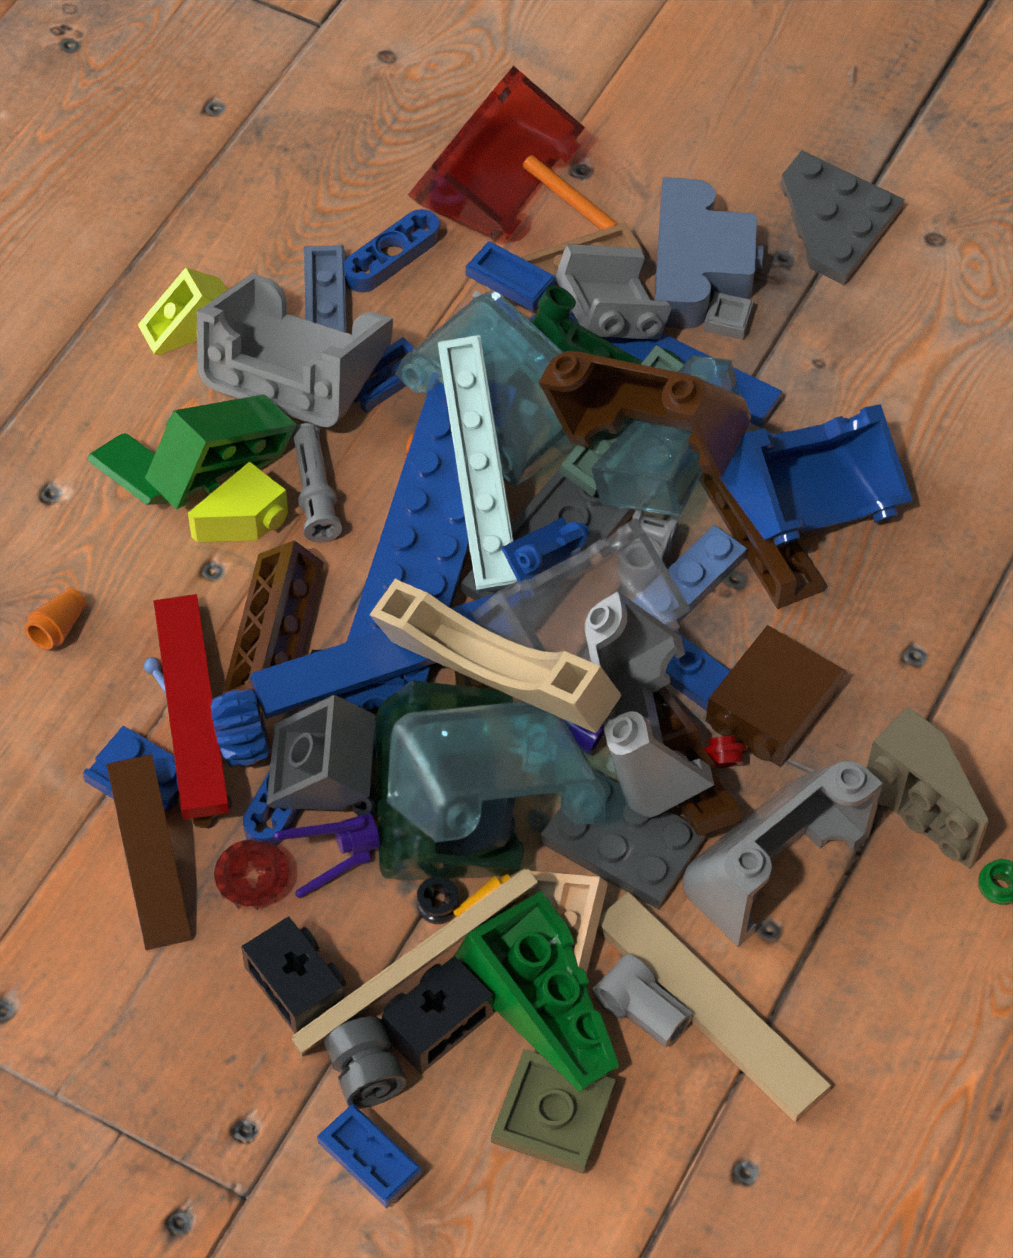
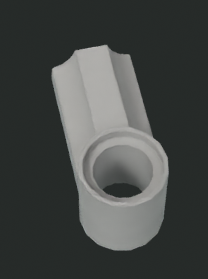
[592,954,693,1048]

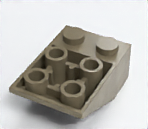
[867,706,989,869]

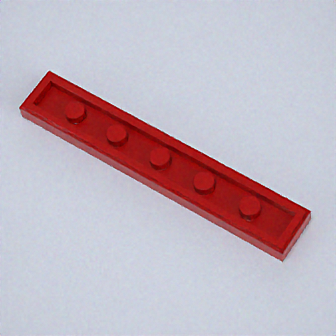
[153,594,229,820]

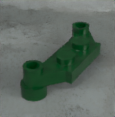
[531,285,683,365]

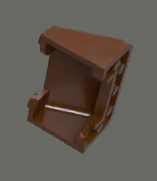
[538,351,751,477]

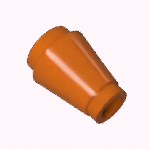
[24,588,87,650]

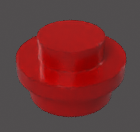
[703,736,746,768]

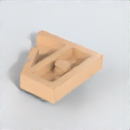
[521,870,608,973]

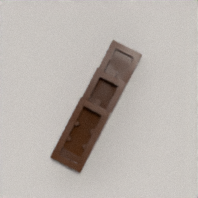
[653,686,741,836]
[106,754,192,950]

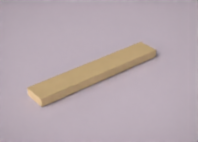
[292,868,538,1056]
[597,892,831,1122]

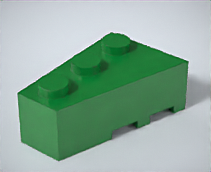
[145,394,297,510]

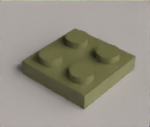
[491,1049,616,1174]

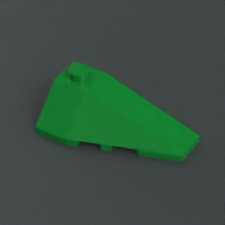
[454,891,619,1092]

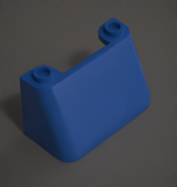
[719,404,913,546]

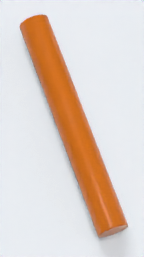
[523,155,618,230]

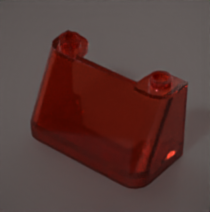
[407,65,585,240]

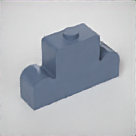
[654,177,763,328]

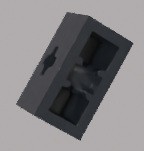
[241,916,346,1034]
[382,956,493,1074]

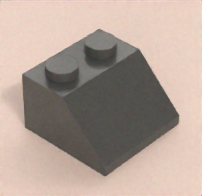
[267,695,376,810]

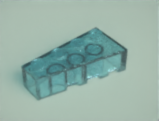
[591,355,739,516]

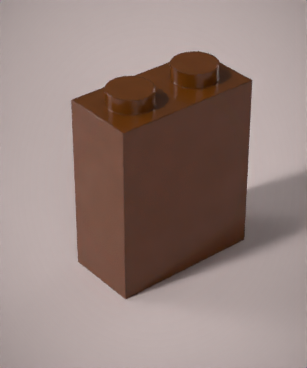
[705,625,843,767]

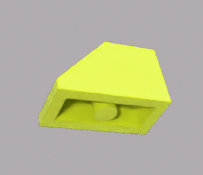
[138,268,227,355]
[188,461,288,542]

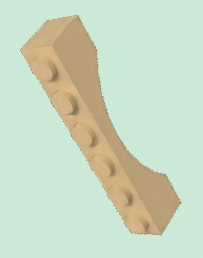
[370,579,622,733]

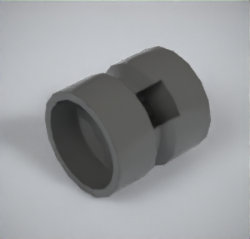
[324,1016,406,1109]

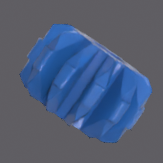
[211,689,270,767]

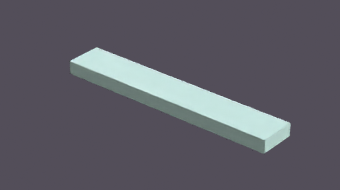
[438,335,520,593]

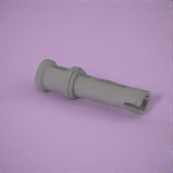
[292,423,342,543]

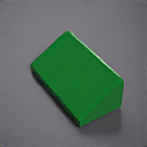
[87,433,169,505]

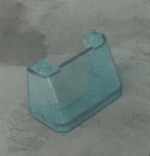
[395,291,577,487]
[387,701,606,842]

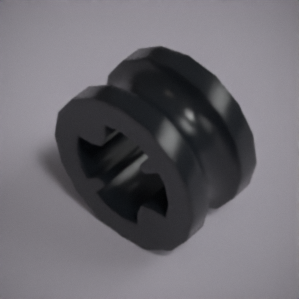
[417,876,459,924]

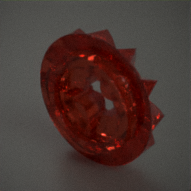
[214,839,289,910]

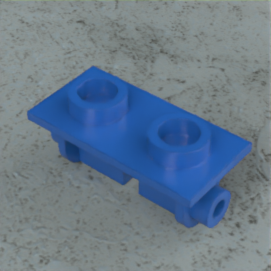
[501,517,590,587]

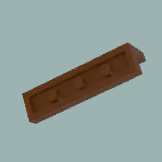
[699,469,825,609]
[222,540,324,699]

